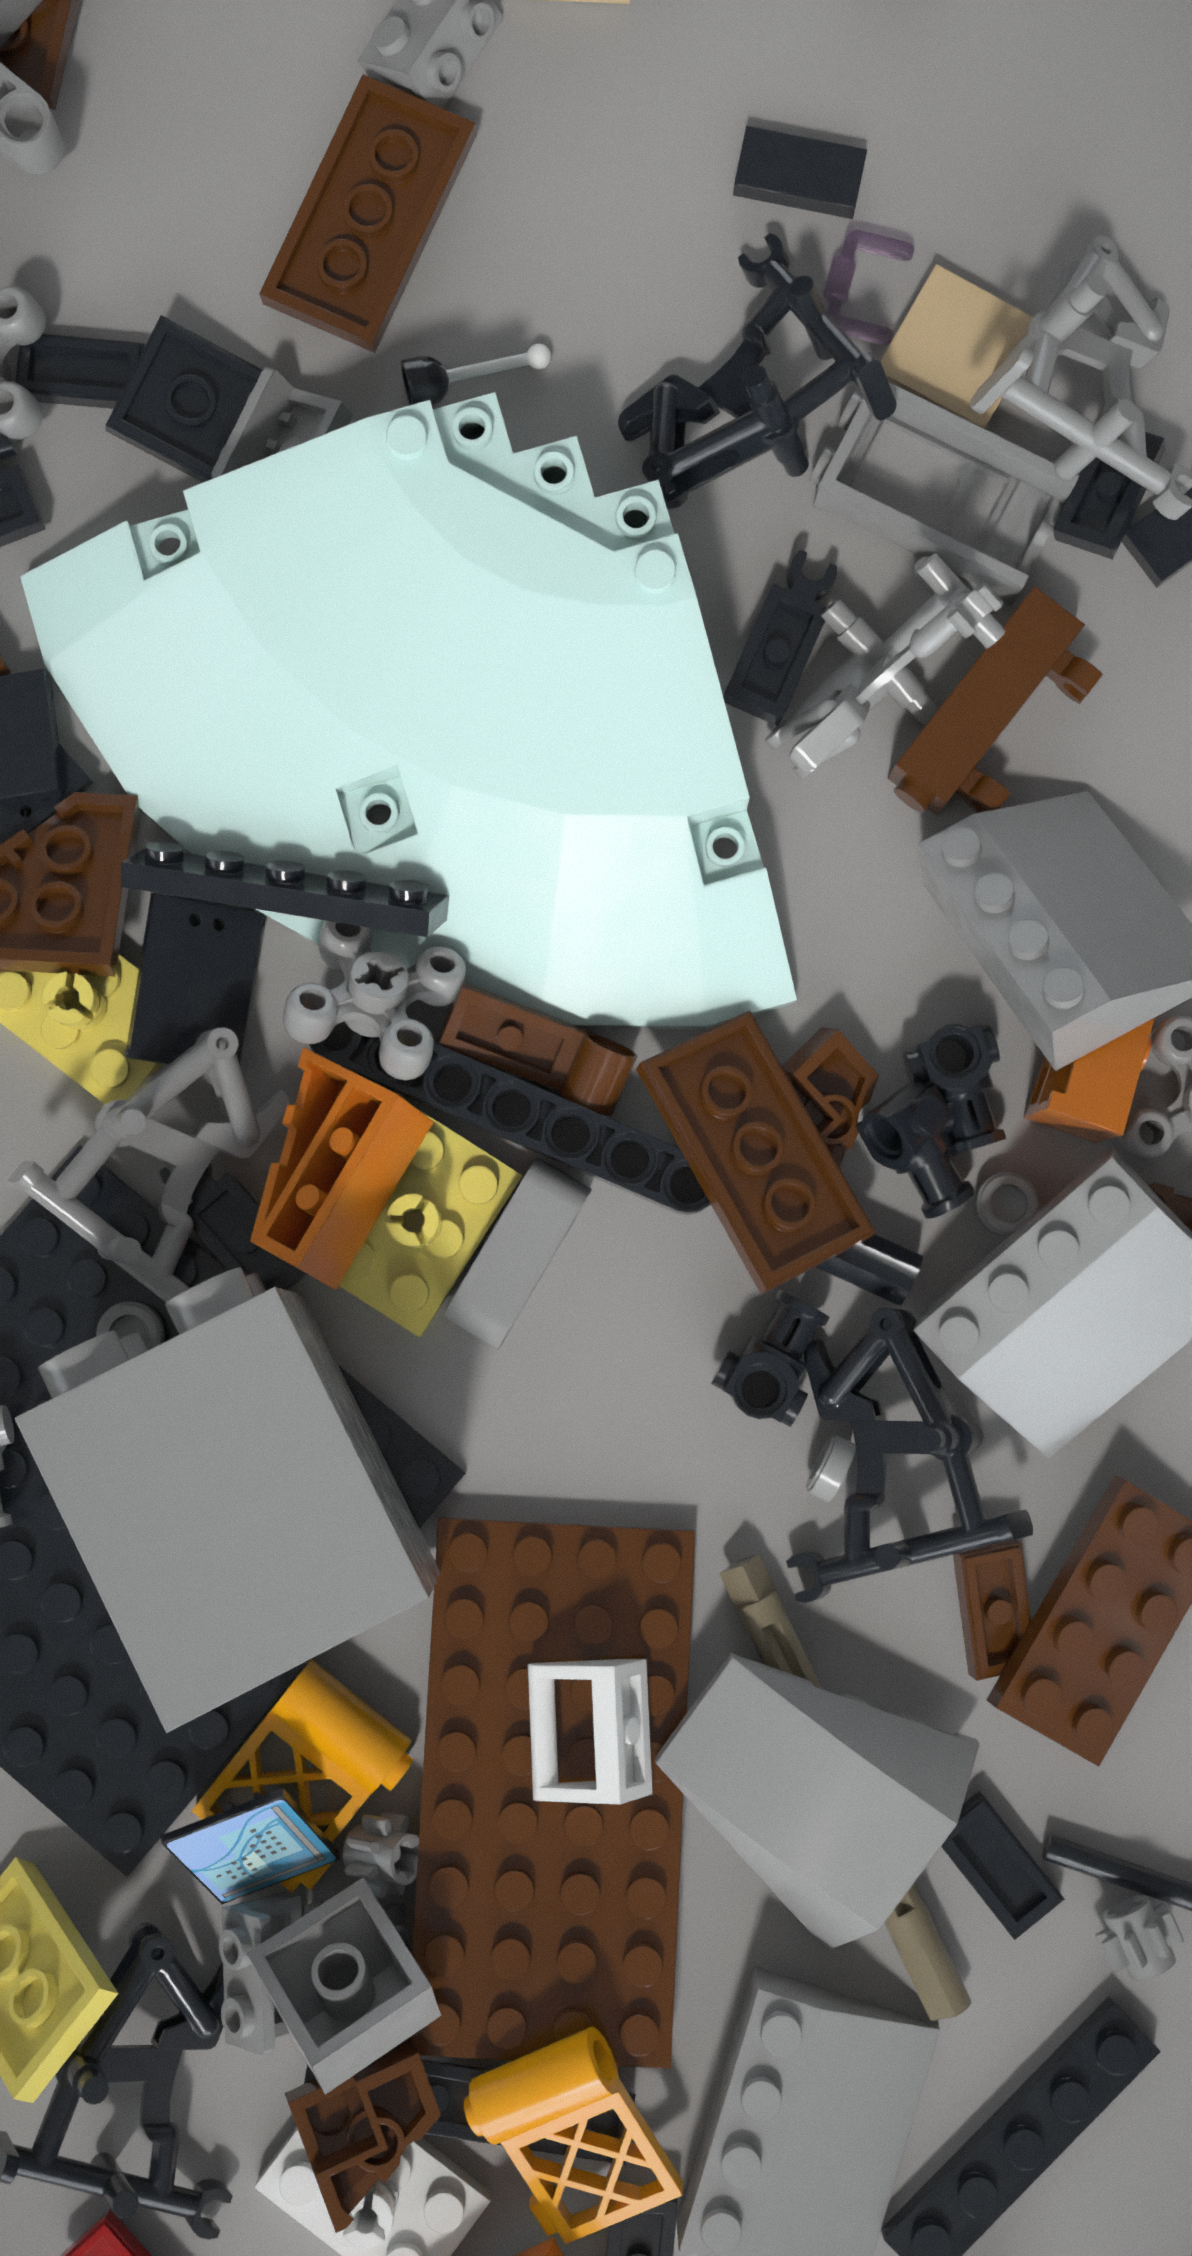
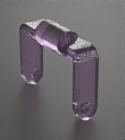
[823,230,915,345]

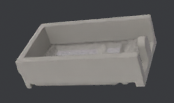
[810,382,1079,605]

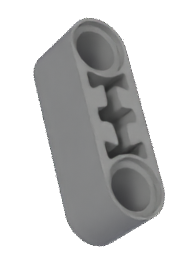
[443,1157,592,1350]

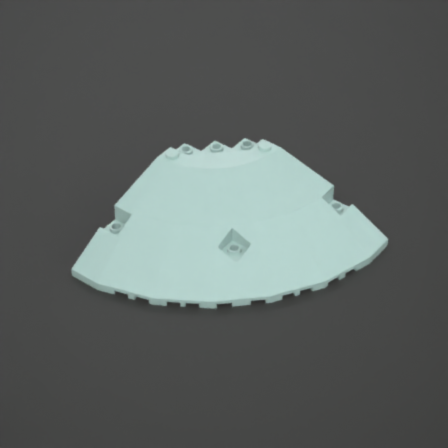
[20,392,797,1029]

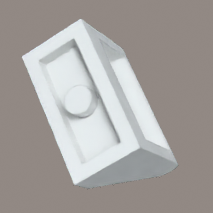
[528,1659,653,1805]

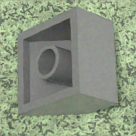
[246,1878,441,2095]

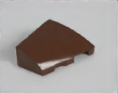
[782,1027,879,1168]
[284,2039,441,2233]

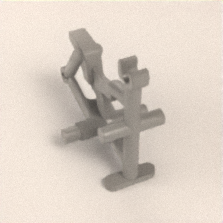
[969,235,1192,520]
[765,553,1006,779]
[8,1027,289,1303]

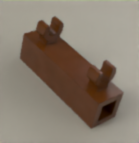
[888,586,1103,816]

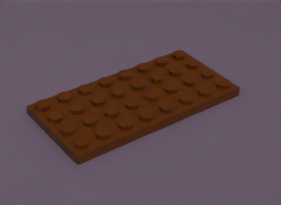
[408,1517,695,2069]

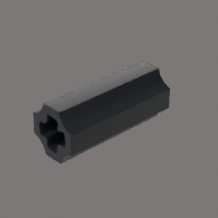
[816,1234,924,1306]

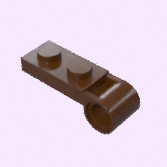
[437,982,638,1116]

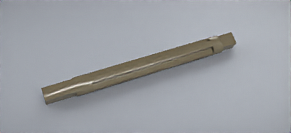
[719,1554,971,2021]

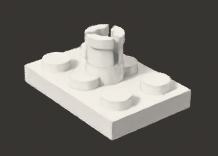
[254,2126,492,2256]

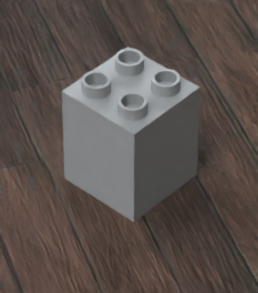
[15,1267,441,1733]

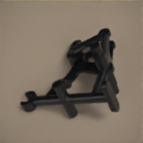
[618,233,897,509]
[786,1308,1033,1603]
[0,1922,233,2240]

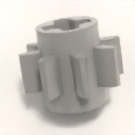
[343,1811,419,1898]
[1095,1895,1184,1981]

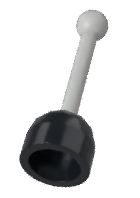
[401,344,551,406]

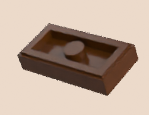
[953,1540,1031,1681]

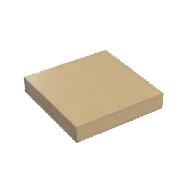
[880,264,1033,429]

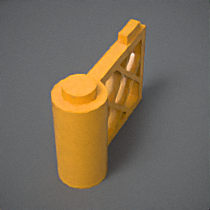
[192,1659,414,1893]
[464,2027,683,2244]

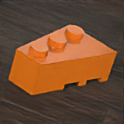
[1024,1018,1155,1143]
[250,1047,433,1290]

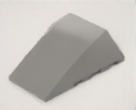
[654,1653,980,1951]

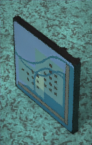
[161,1788,340,1905]

